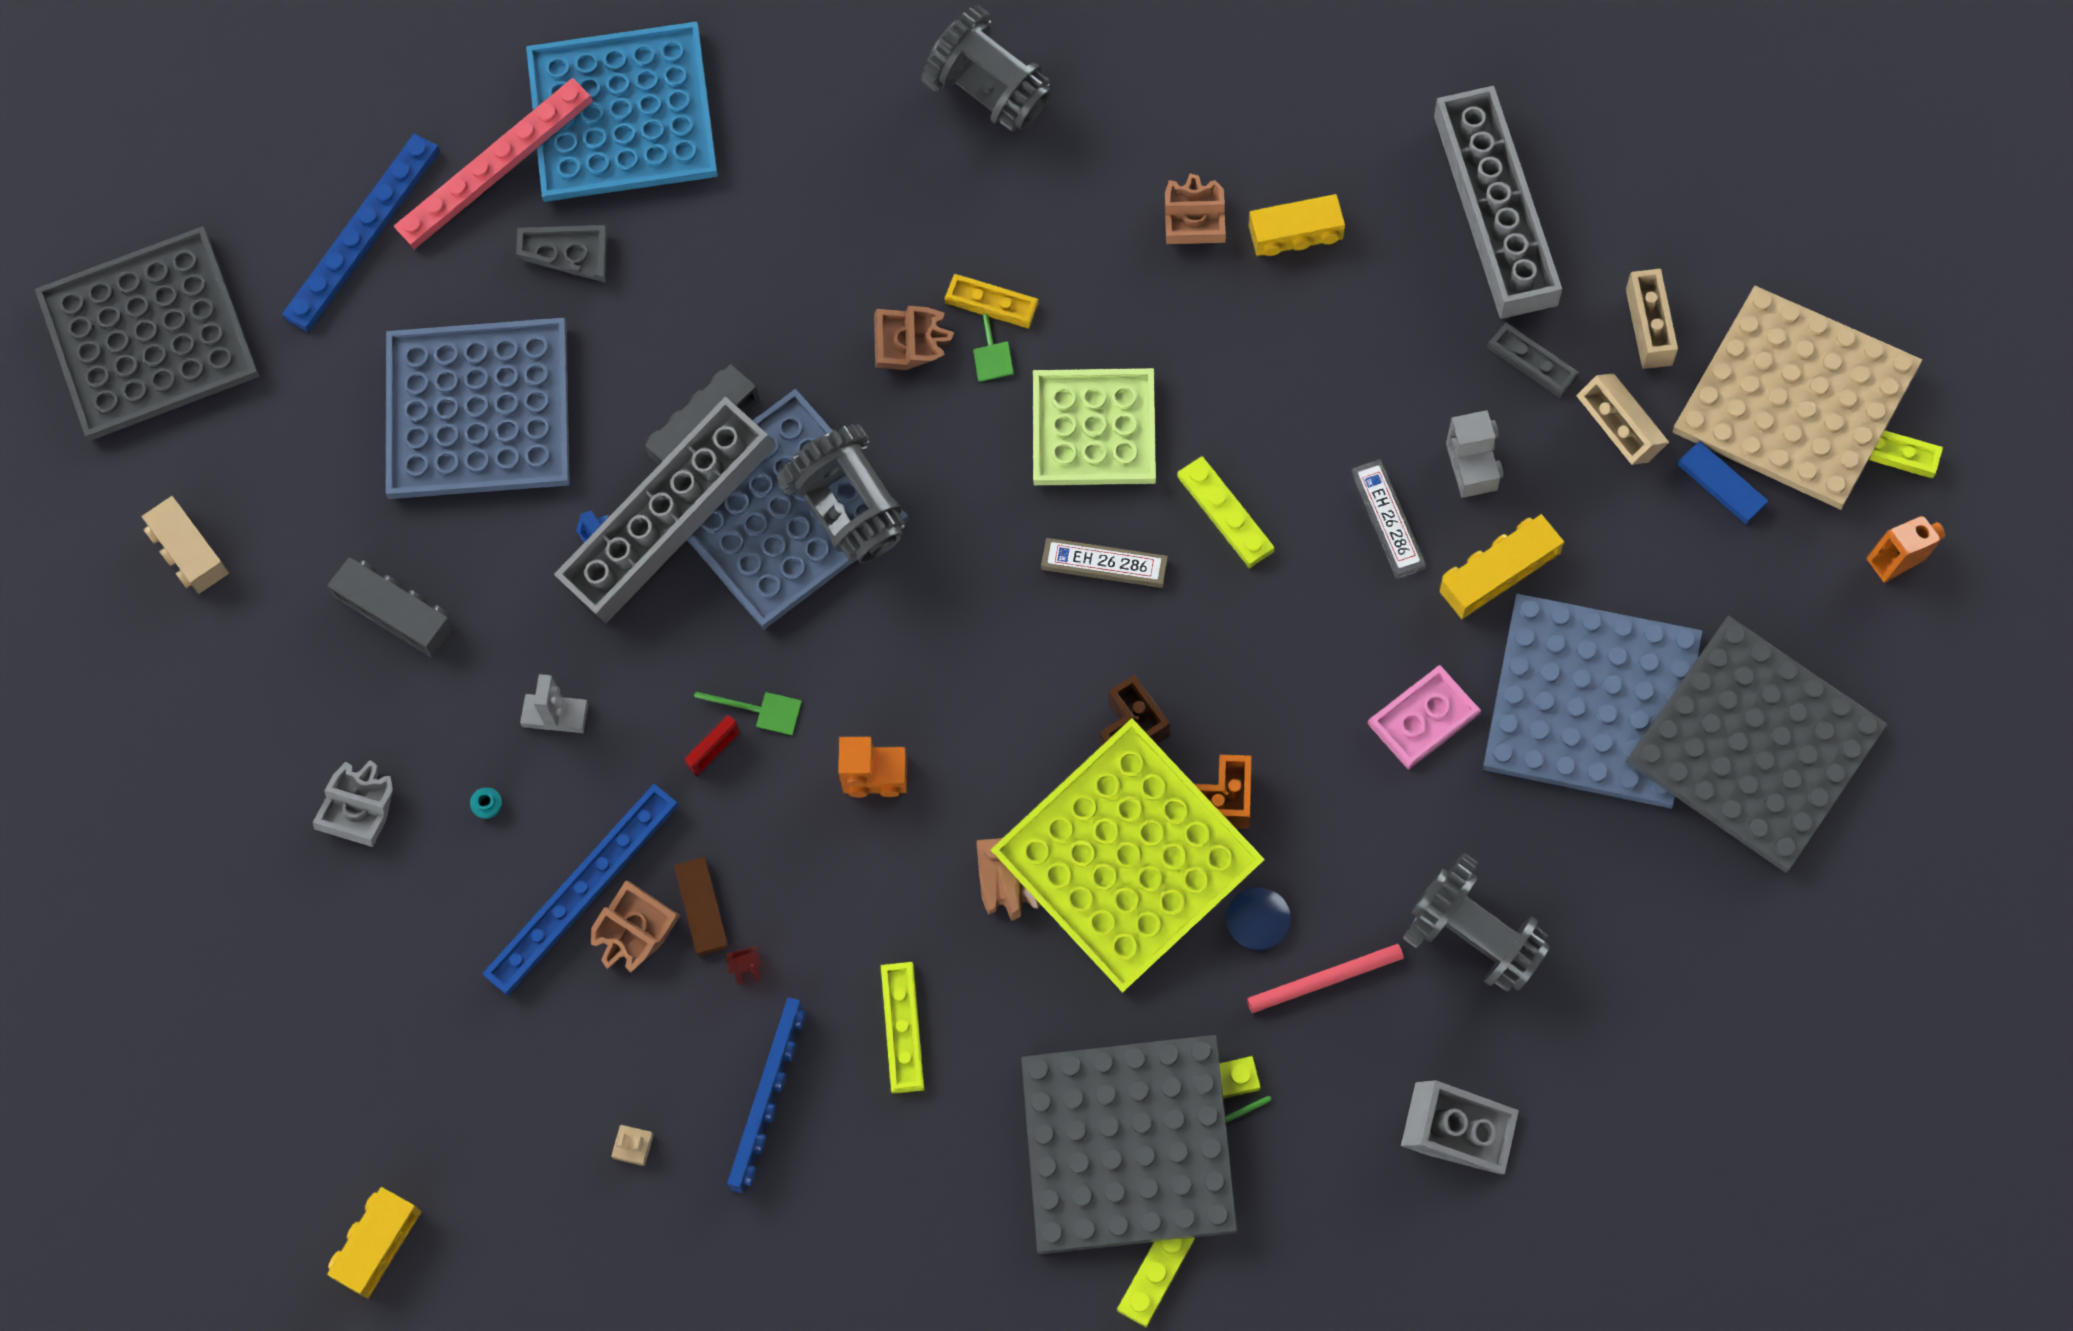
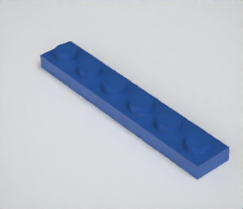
[727,997,806,1194]

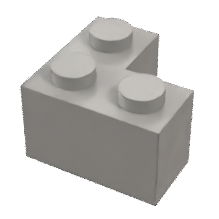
[1446,410,1503,498]

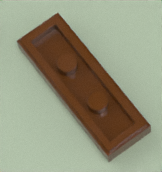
[674,856,729,956]

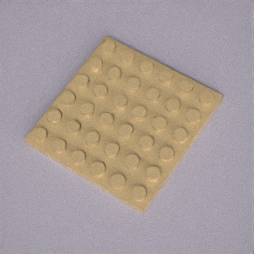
[1672,286,1922,510]

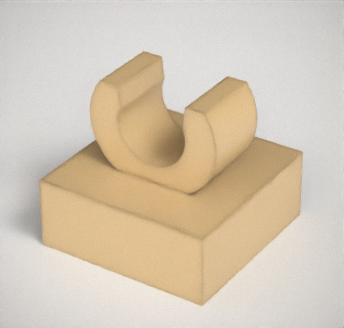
[611,1125,653,1166]

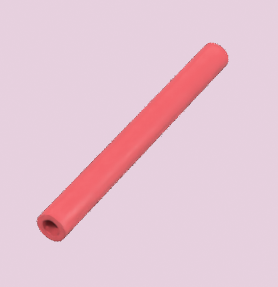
[1247,944,1404,1014]

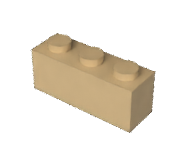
[1626,269,1678,369]
[1576,374,1669,465]
[141,496,229,594]

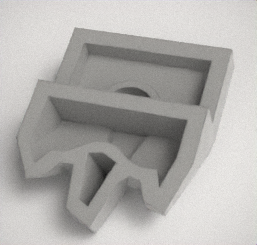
[312,760,393,847]

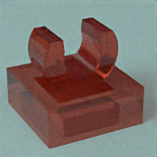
[726,946,761,985]

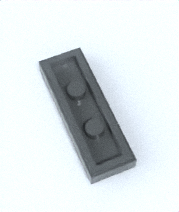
[1487,322,1579,398]

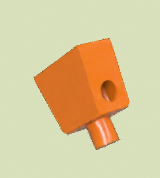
[1866,516,1945,583]

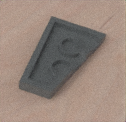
[516,225,607,283]

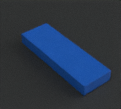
[1677,441,1768,525]

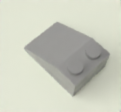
[1401,1080,1519,1174]

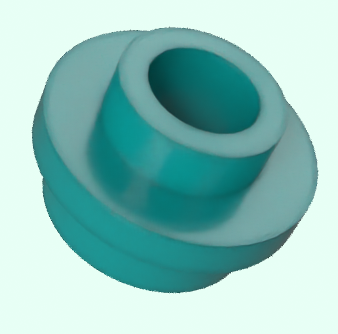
[470,787,502,819]

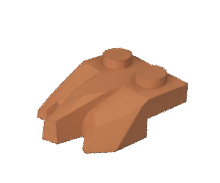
[1165,173,1226,244]
[874,306,954,370]
[977,838,1040,921]
[591,881,681,973]

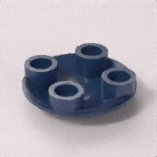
[1226,887,1291,952]

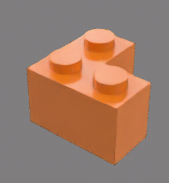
[838,737,907,798]
[1194,755,1252,828]

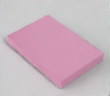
[1367,665,1481,770]

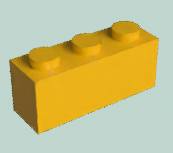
[1249,194,1345,256]
[327,1187,421,1299]

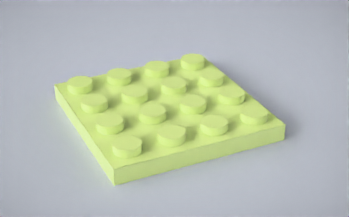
[1033,368,1156,486]

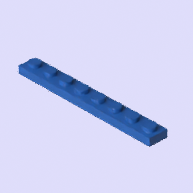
[281,133,440,333]
[482,784,679,997]

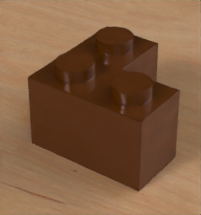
[1100,675,1170,746]

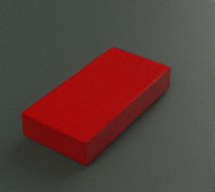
[684,715,740,776]

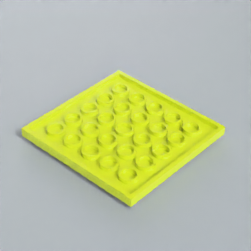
[991,718,1265,993]

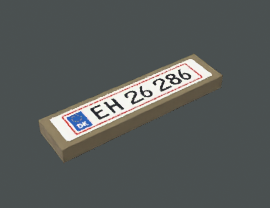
[1041,538,1168,588]

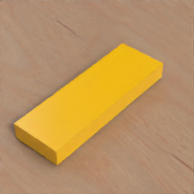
[944,274,1039,329]

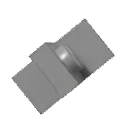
[520,674,589,733]

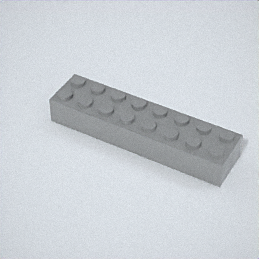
[1434,86,1562,319]
[554,396,776,623]

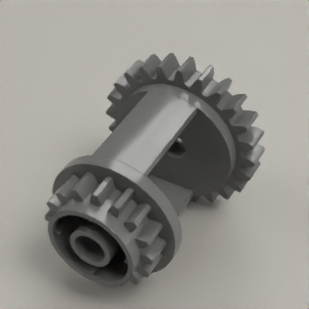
[921,5,1052,131]
[777,424,905,564]
[1403,853,1551,992]

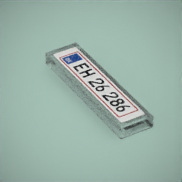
[1351,459,1426,579]

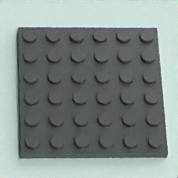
[35,226,260,441]
[1625,615,1887,873]
[1021,1035,1238,1254]

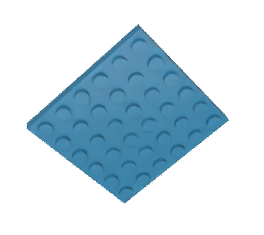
[526,22,718,202]

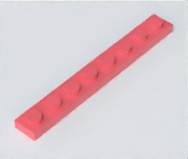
[394,78,593,250]

